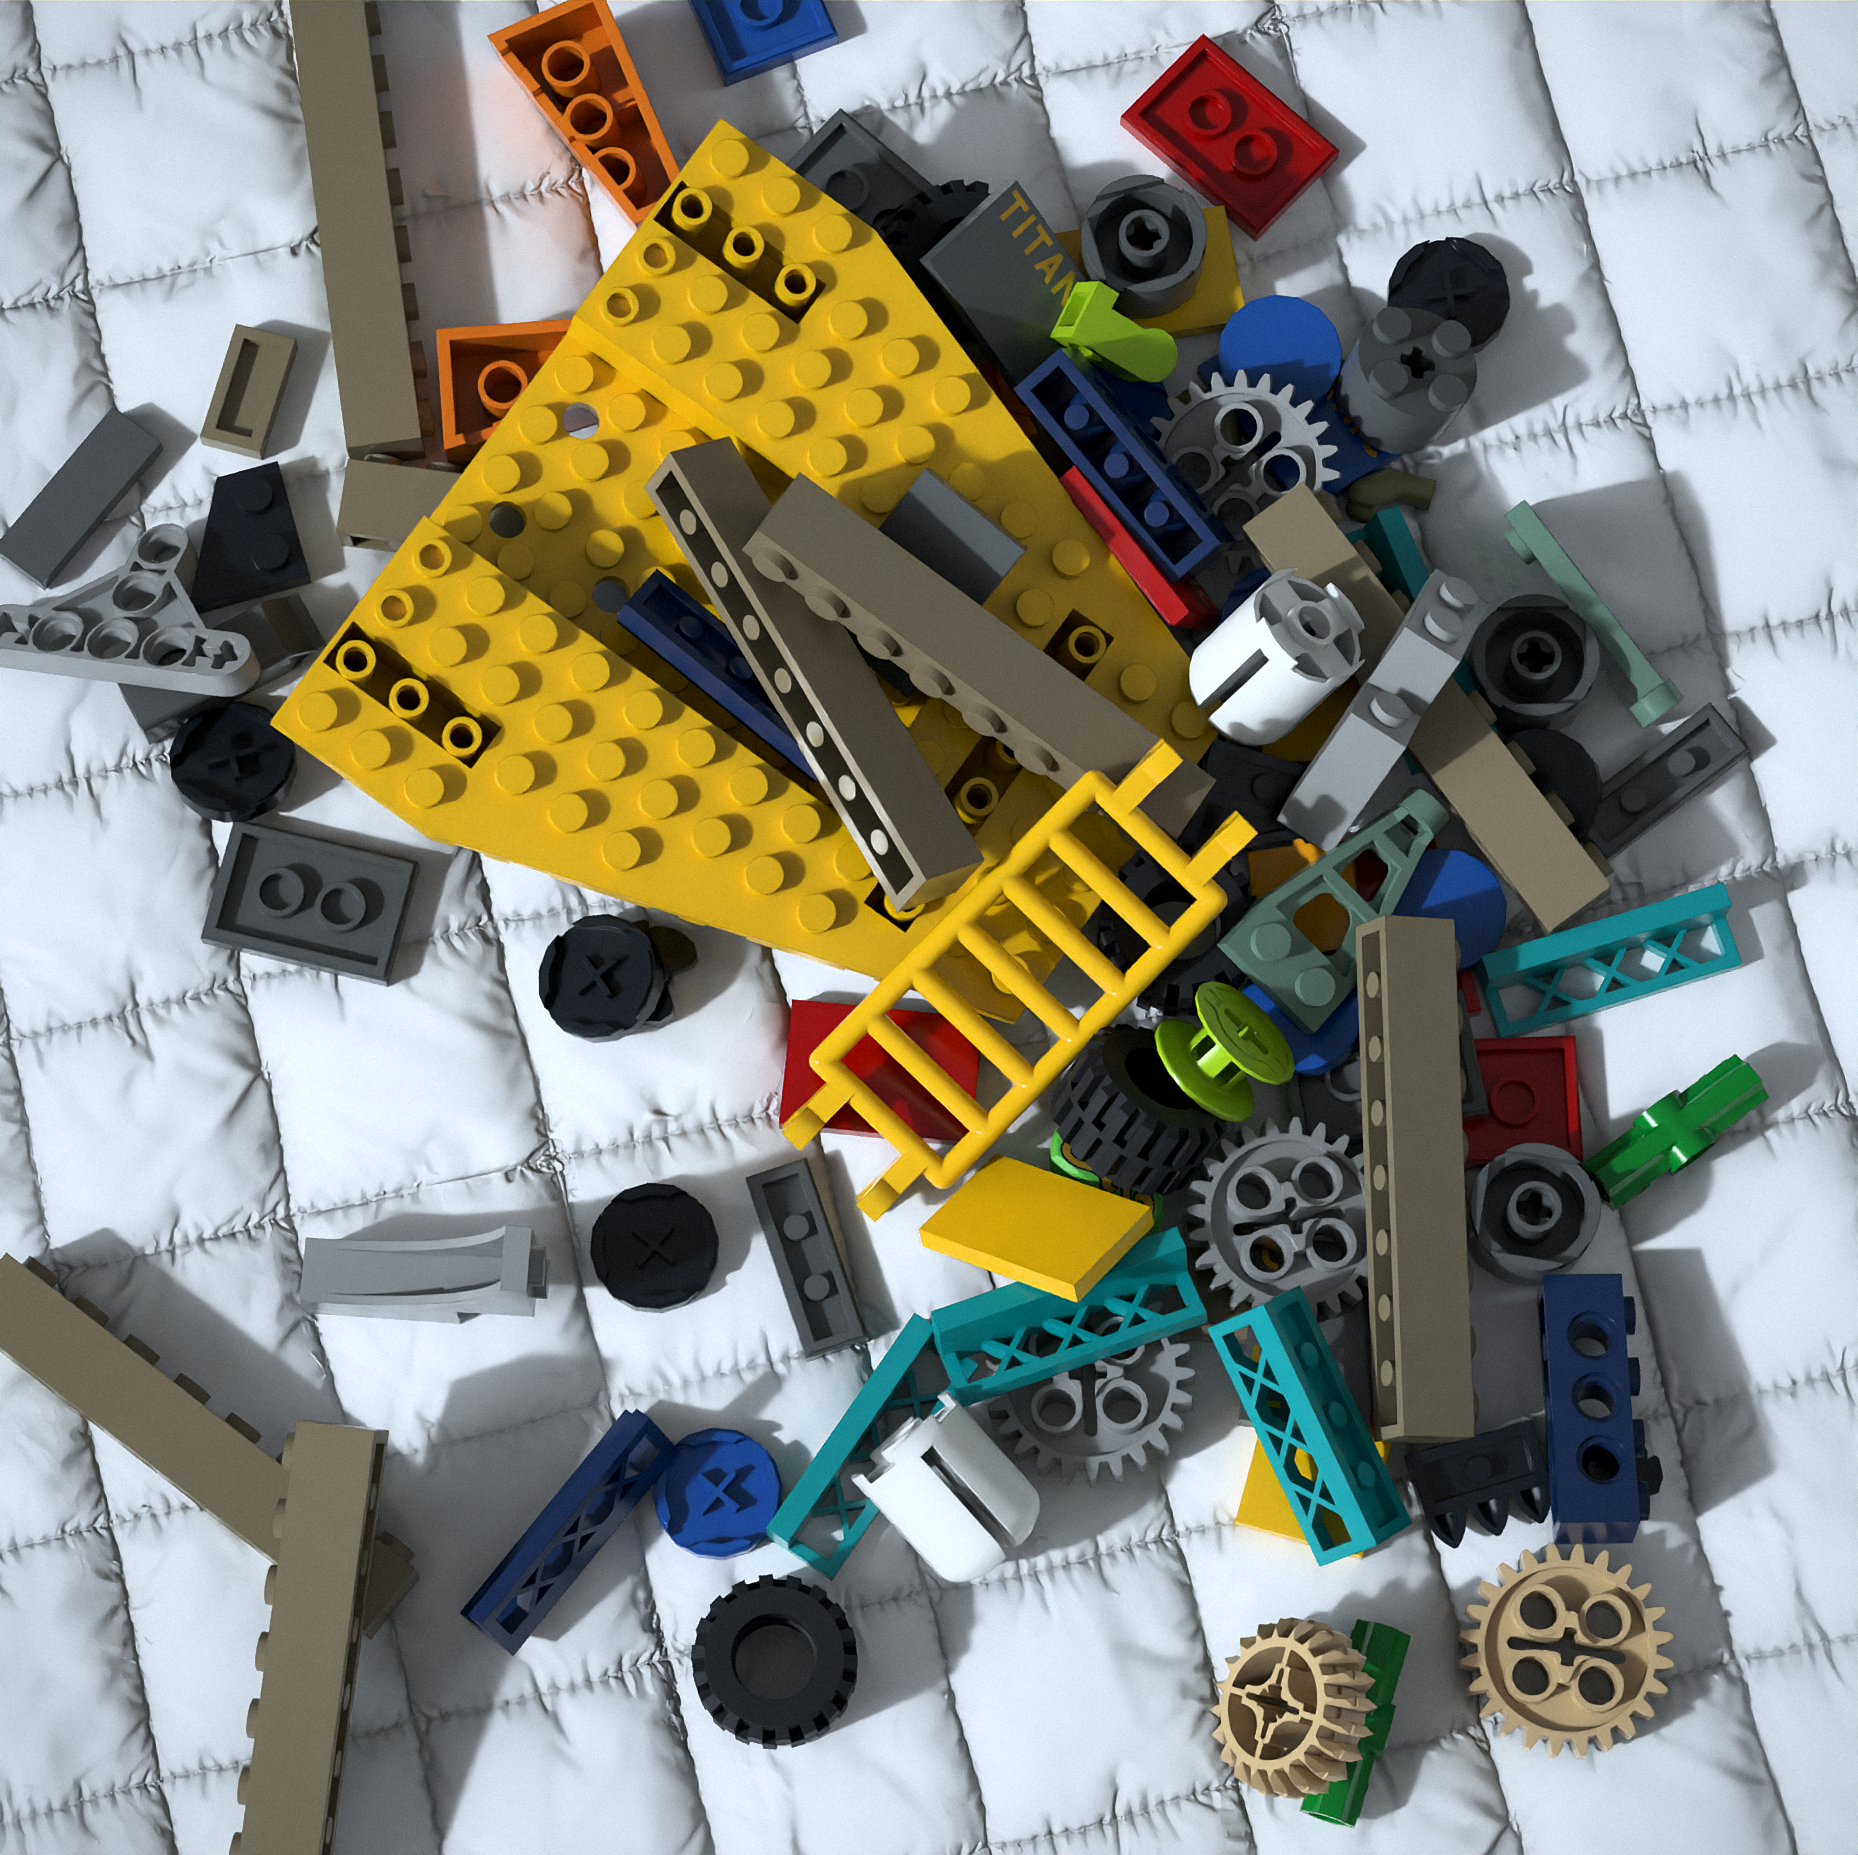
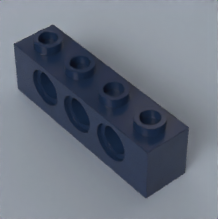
[1014,348,1237,584]
[1537,1274,1650,1544]

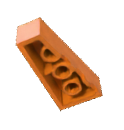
[487,0,680,233]
[436,319,597,467]

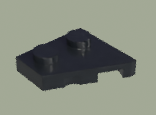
[190,461,312,614]
[1180,739,1308,853]

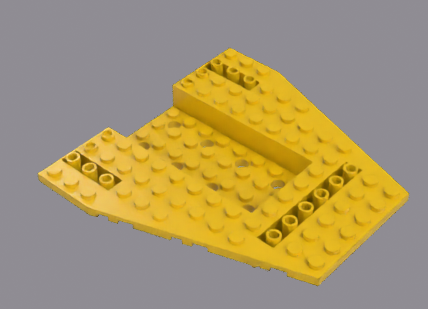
[270,118,1223,1024]

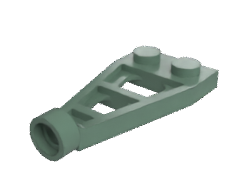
[1503,499,1684,729]
[1217,786,1449,1034]

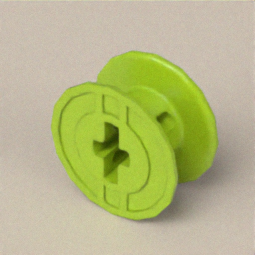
[1155,981,1295,1123]

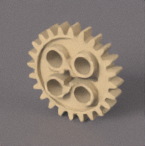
[1458,1543,1674,1759]

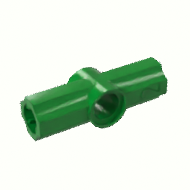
[1581,1054,1769,1212]
[1299,1619,1411,1828]

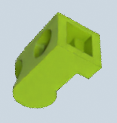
[1050,281,1178,382]

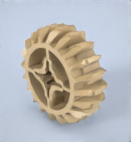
[1209,1617,1378,1800]

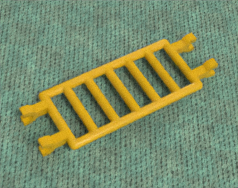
[782,738,1258,1222]

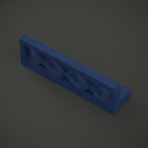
[615,569,818,783]
[460,1408,680,1656]

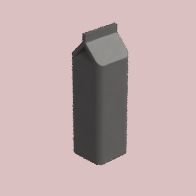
[117,591,327,745]

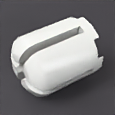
[1189,568,1365,746]
[851,1390,1040,1582]

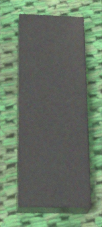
[0,407,164,591]
[1579,702,1750,862]
[745,1157,868,1362]

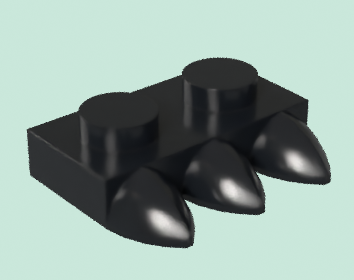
[1404,1419,1551,1549]

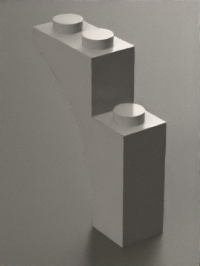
[1277,568,1490,852]
[300,1225,550,1324]

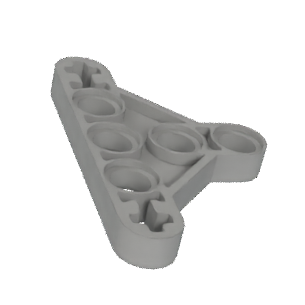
[0,523,261,697]

